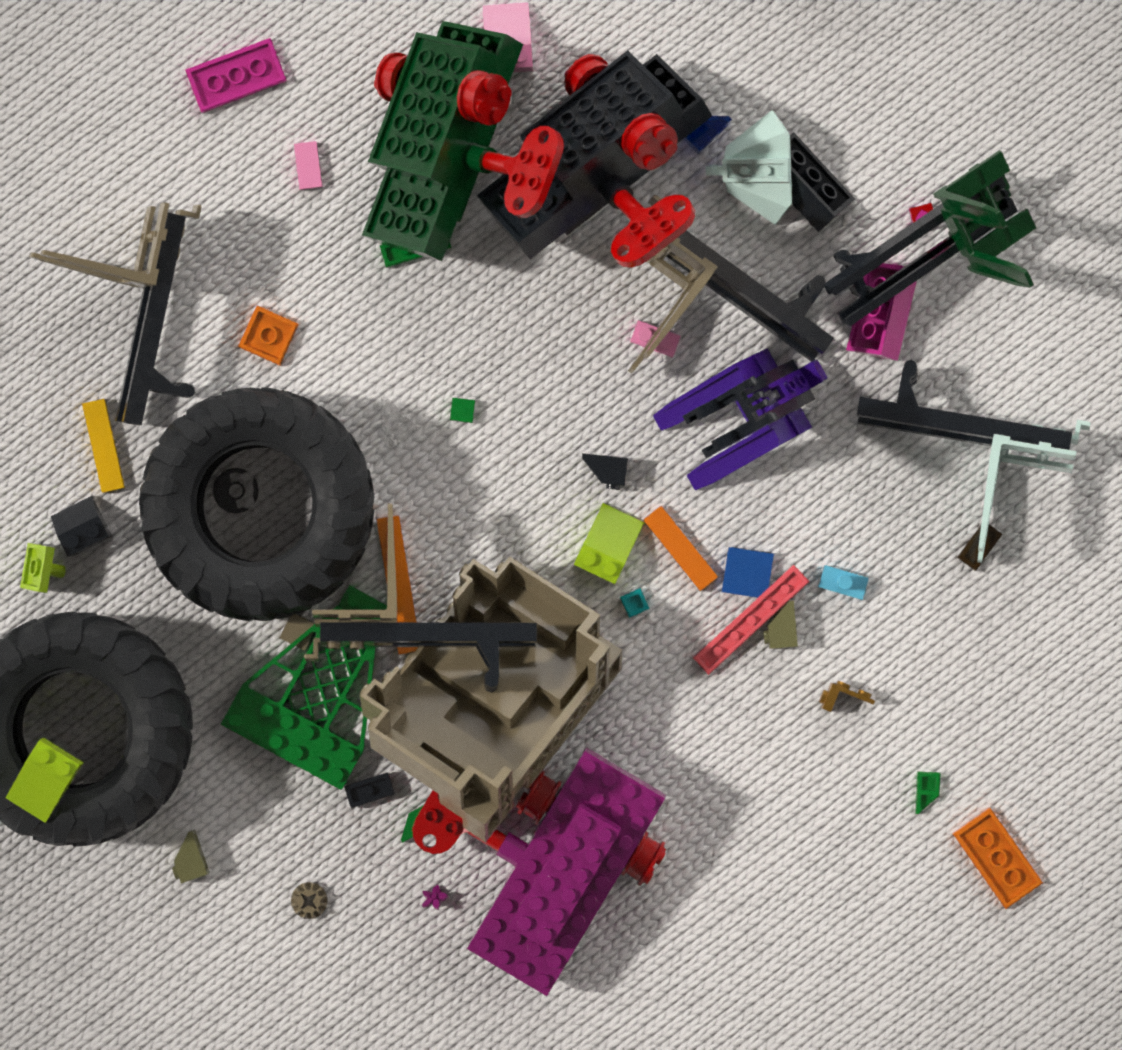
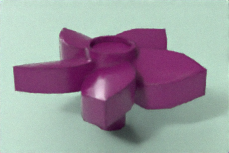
[422,885,448,910]

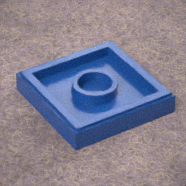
[721,547,774,598]

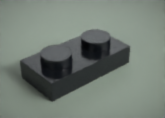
[344,772,395,808]

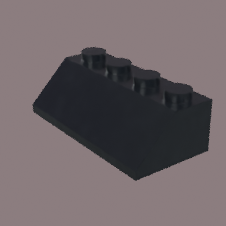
[790,132,855,232]

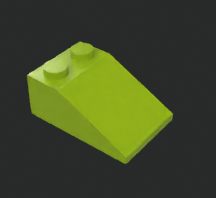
[573,503,644,584]
[6,738,84,823]

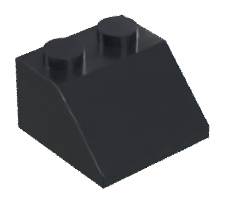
[51,496,113,557]

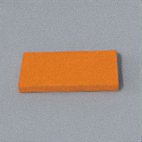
[952,807,1043,909]

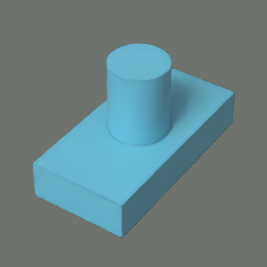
[818,565,869,600]

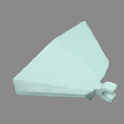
[706,110,792,225]

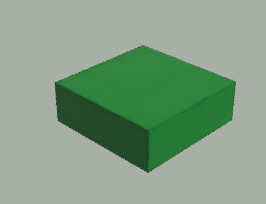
[450,397,475,423]

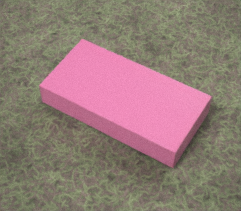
[294,141,323,190]

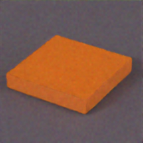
[238,305,299,366]

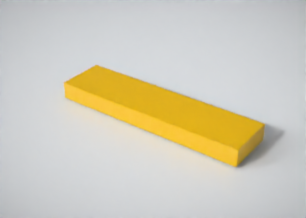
[82,399,125,493]

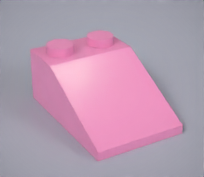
[483,3,533,73]

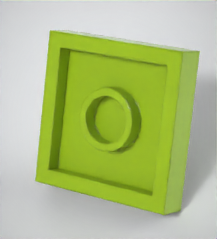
[20,543,66,593]

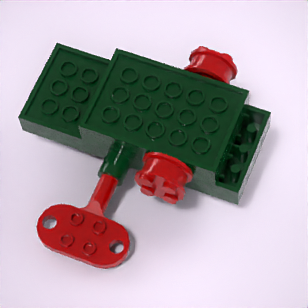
[362,21,564,261]

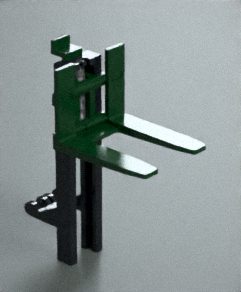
[823,150,1036,326]

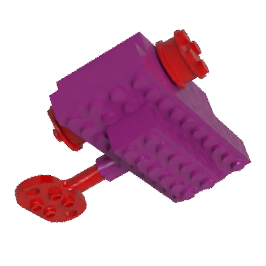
[412,747,666,996]

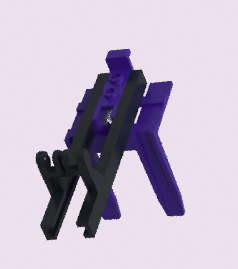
[653,348,828,490]

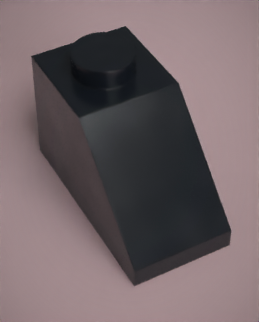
[582,453,628,490]

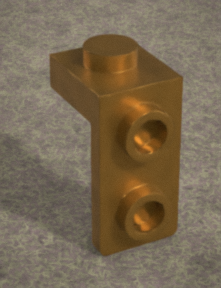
[819,681,875,712]

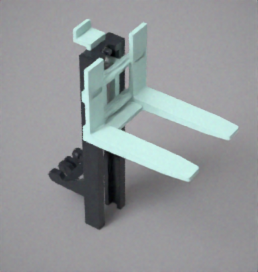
[857,359,1091,563]

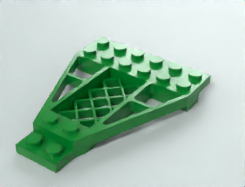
[220,585,387,790]

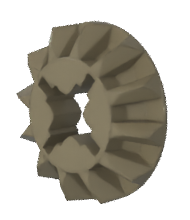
[291,882,328,919]

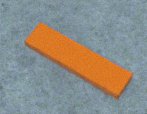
[643,506,718,591]

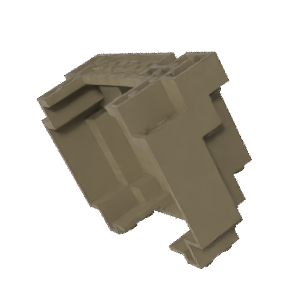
[360,556,622,843]

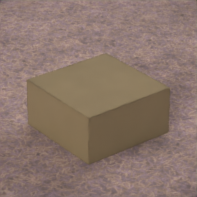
[279,614,315,651]

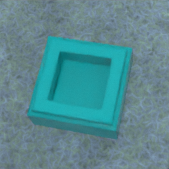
[620,588,650,618]

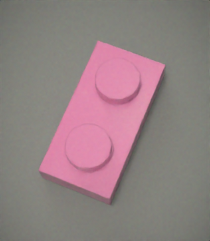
[630,320,681,358]

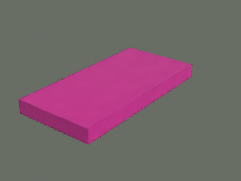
[185,38,287,113]

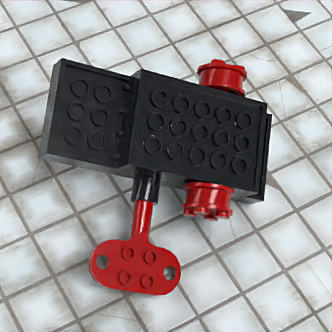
[476,50,712,268]

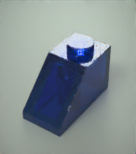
[684,116,732,155]

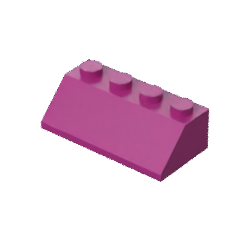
[846,263,917,361]

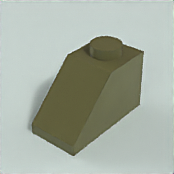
[763,601,798,649]
[172,829,210,884]

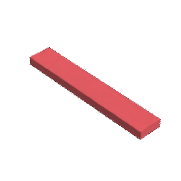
[693,564,810,675]

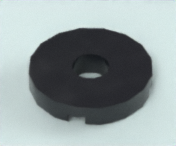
[213,468,259,514]

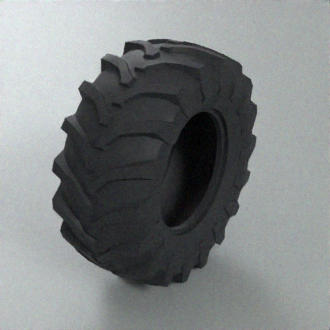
[139,387,375,621]
[0,612,193,847]

